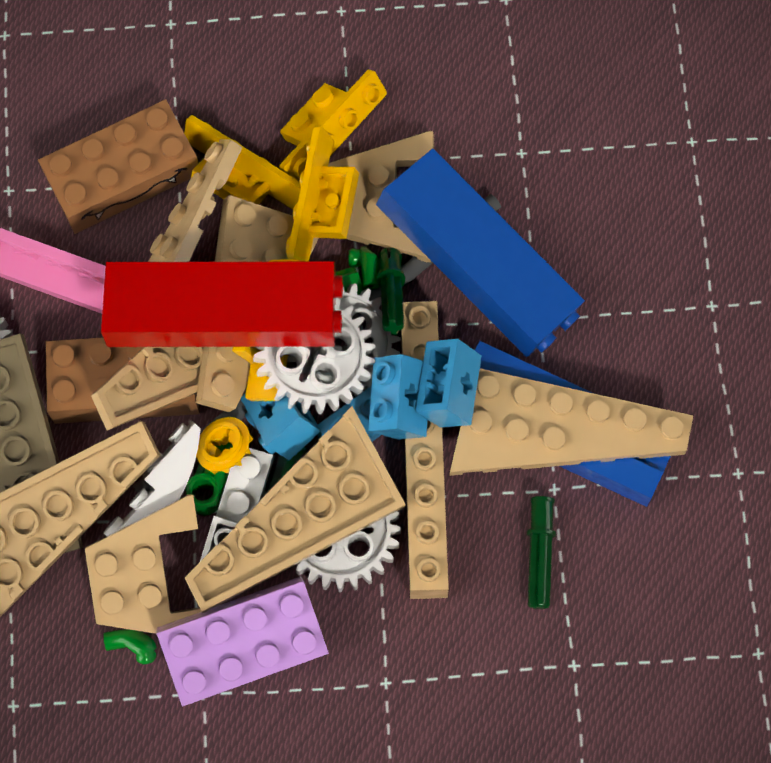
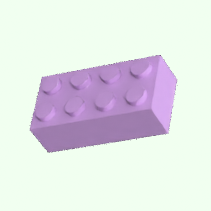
[156,576,329,707]

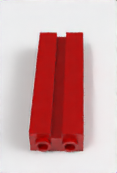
[101,261,343,347]

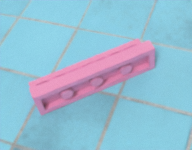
[0,228,106,314]

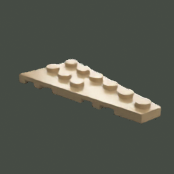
[148,139,242,262]
[450,368,693,476]

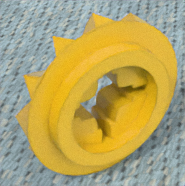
[196,417,253,474]

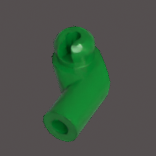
[349,246,380,290]
[104,629,157,664]

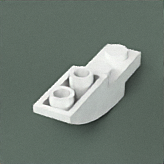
[104,421,201,536]
[200,448,275,561]

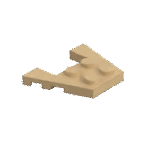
[328,131,434,262]
[85,494,202,633]

